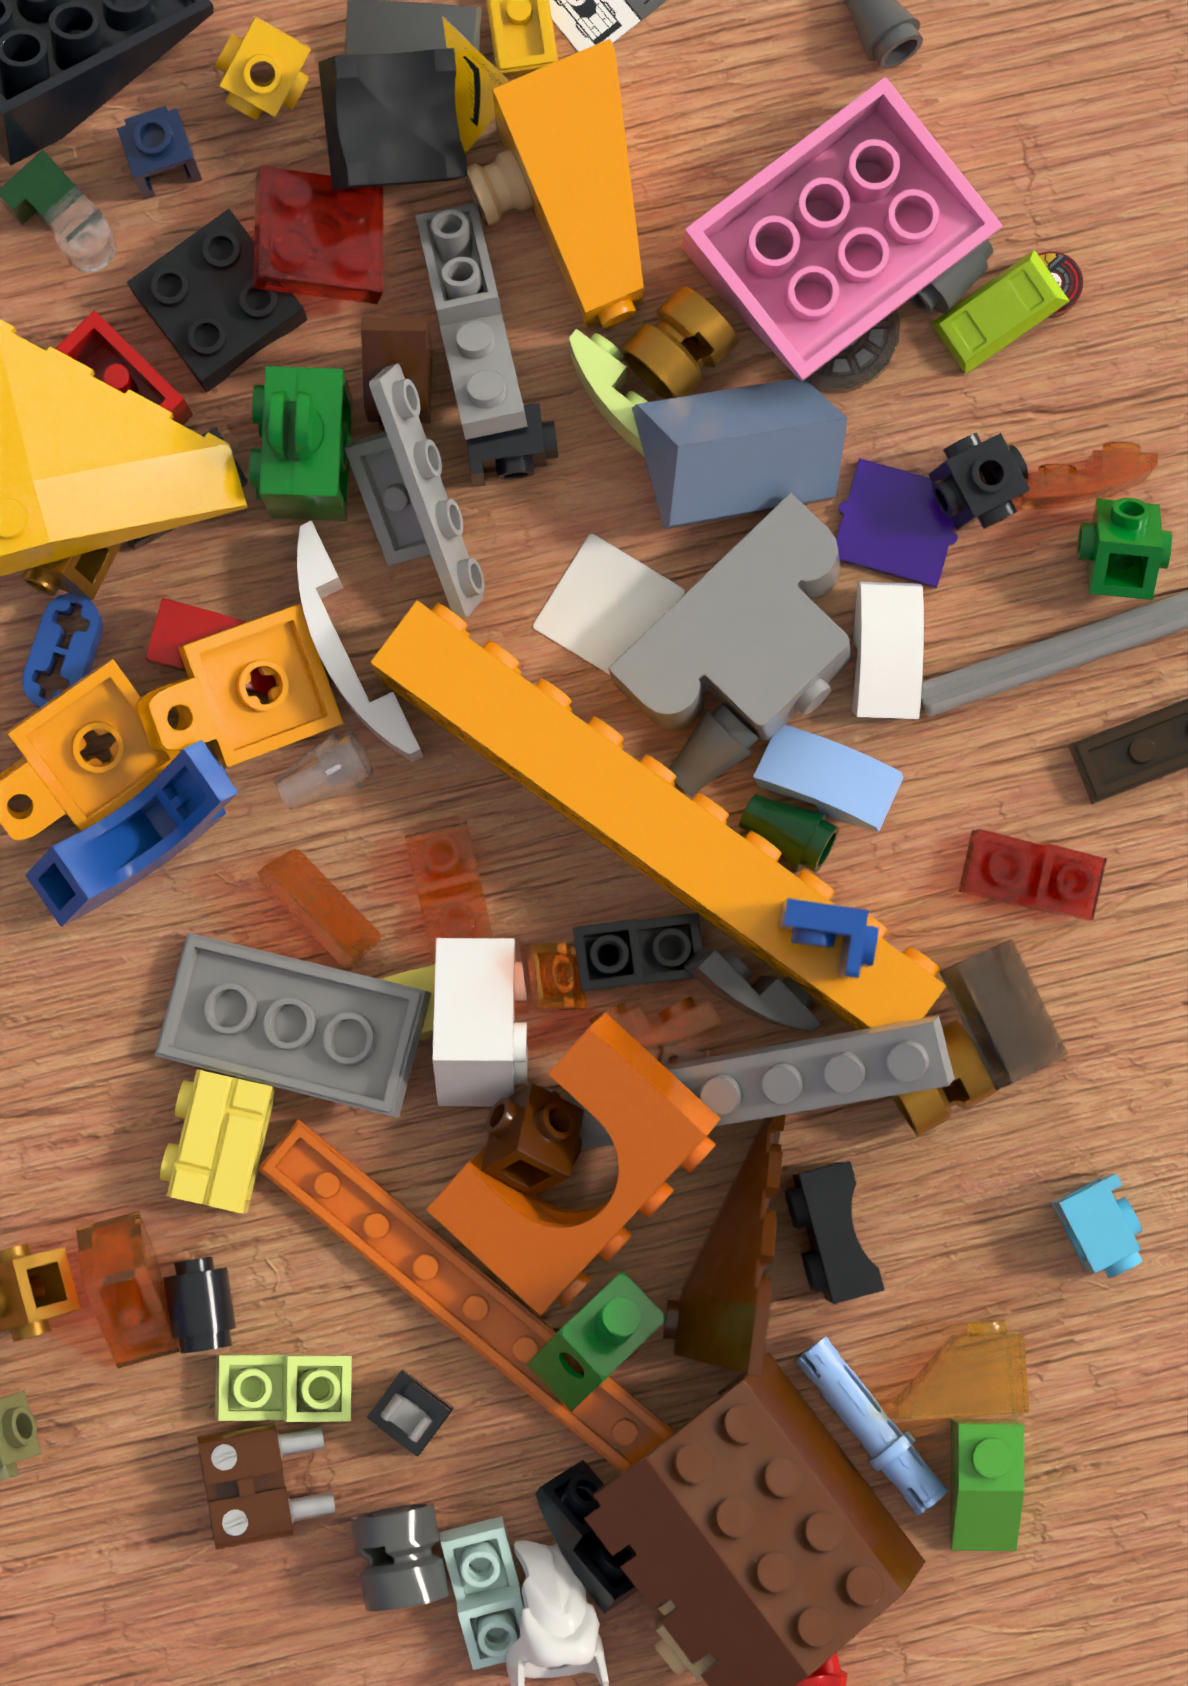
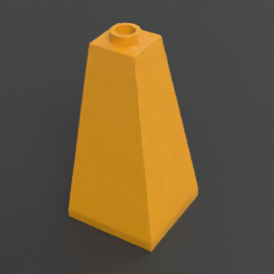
[492,39,644,328]

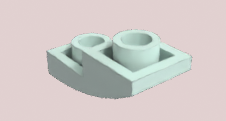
[440,1516,525,1670]

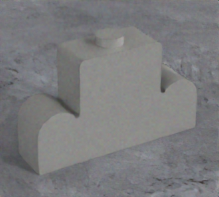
[608,493,851,740]

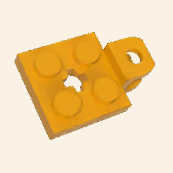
[135,604,344,768]
[0,657,181,840]

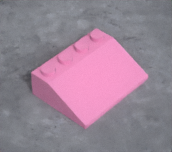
[681,76,1003,382]

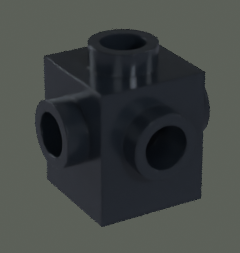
[928,432,1030,530]

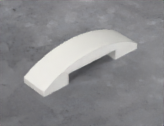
[297,520,424,762]

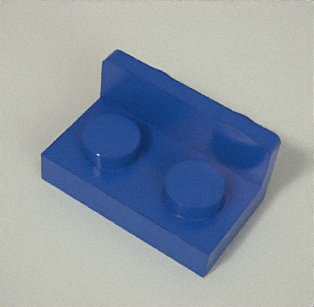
[778,898,878,979]

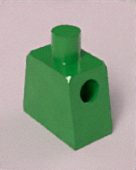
[526,1271,667,1412]

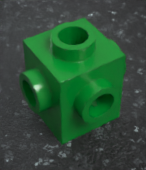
[1077,498,1172,600]

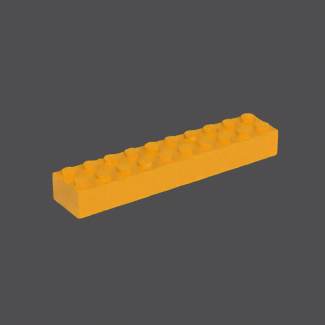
[370,600,947,1030]

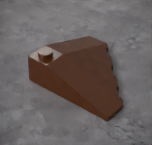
[663,1115,785,1376]

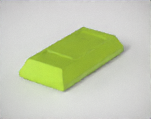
[930,250,1070,375]

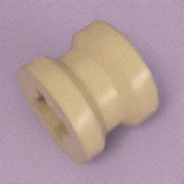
[465,148,534,226]

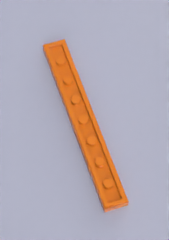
[257,1119,675,1471]

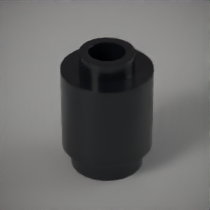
[163,1256,236,1354]

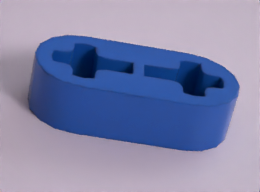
[22,593,104,708]

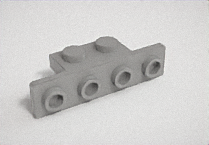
[344,363,485,619]

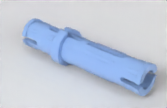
[794,1336,949,1516]

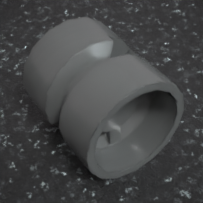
[351,1503,449,1611]

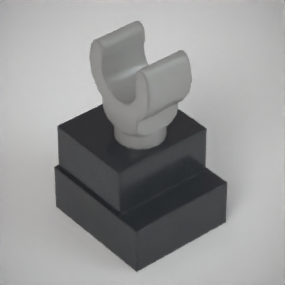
[367,1369,454,1456]

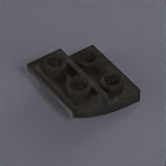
[939,939,1068,1091]

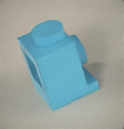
[1051,1174,1143,1278]

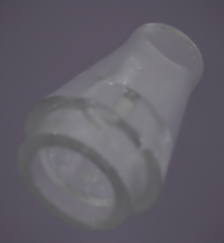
[274,731,374,810]

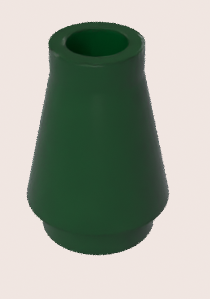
[739,793,839,873]

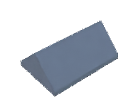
[632,378,847,530]

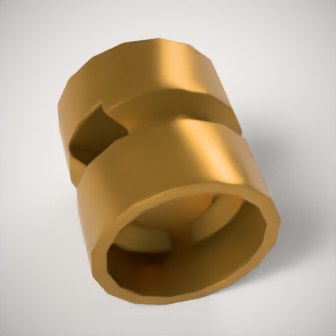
[620,285,739,400]
[891,1020,997,1136]

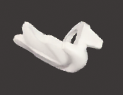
[505,1540,609,1686]

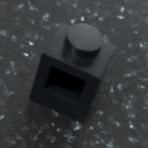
[467,403,558,487]

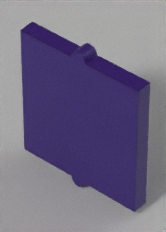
[836,458,958,588]

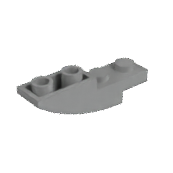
[415,202,528,440]

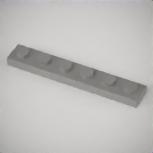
[565,1015,955,1150]

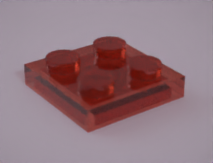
[254,166,383,305]

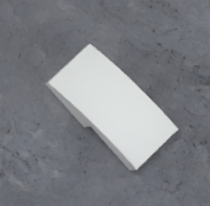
[852,581,924,719]

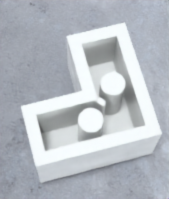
[433,938,528,1107]

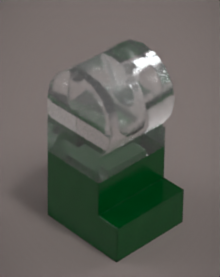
[0,150,117,272]

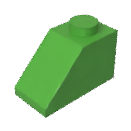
[950,1418,1024,1551]

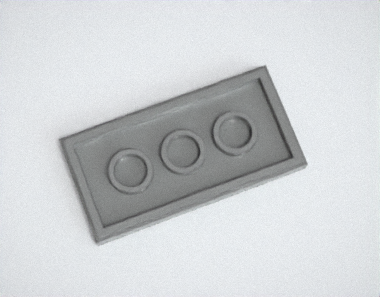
[154,932,431,1118]

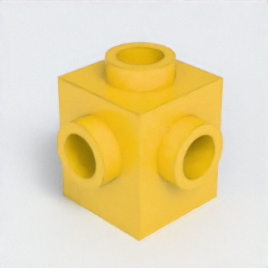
[214,16,311,120]

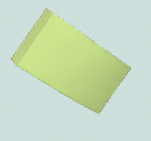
[569,329,648,457]
[215,1354,352,1422]

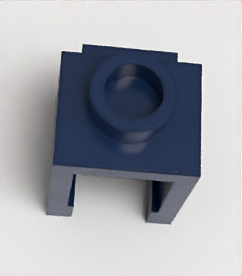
[117,106,202,199]

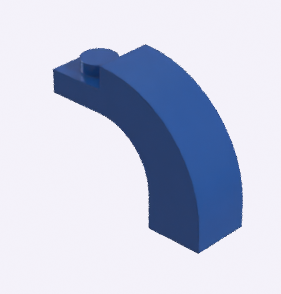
[25,740,239,927]

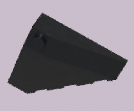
[0,0,214,166]

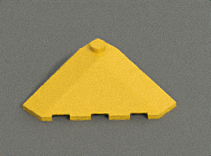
[0,319,248,577]

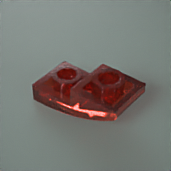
[958,829,1107,921]

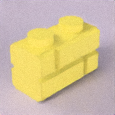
[160,1069,277,1214]

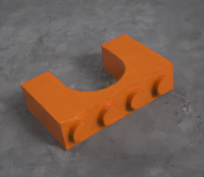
[426,1012,721,1316]

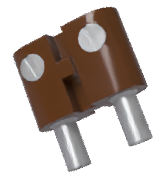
[197,1422,336,1550]

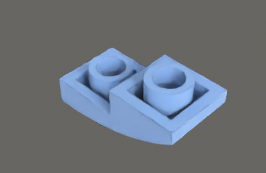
[753,725,904,832]

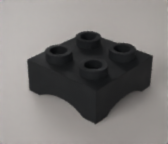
[318,48,468,190]
[127,209,307,393]
[785,1161,885,1304]

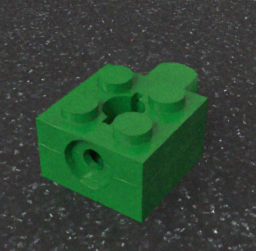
[249,366,353,521]

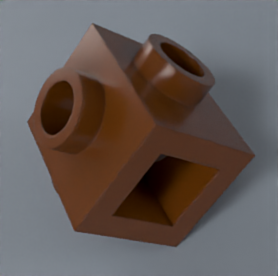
[481,1083,584,1197]

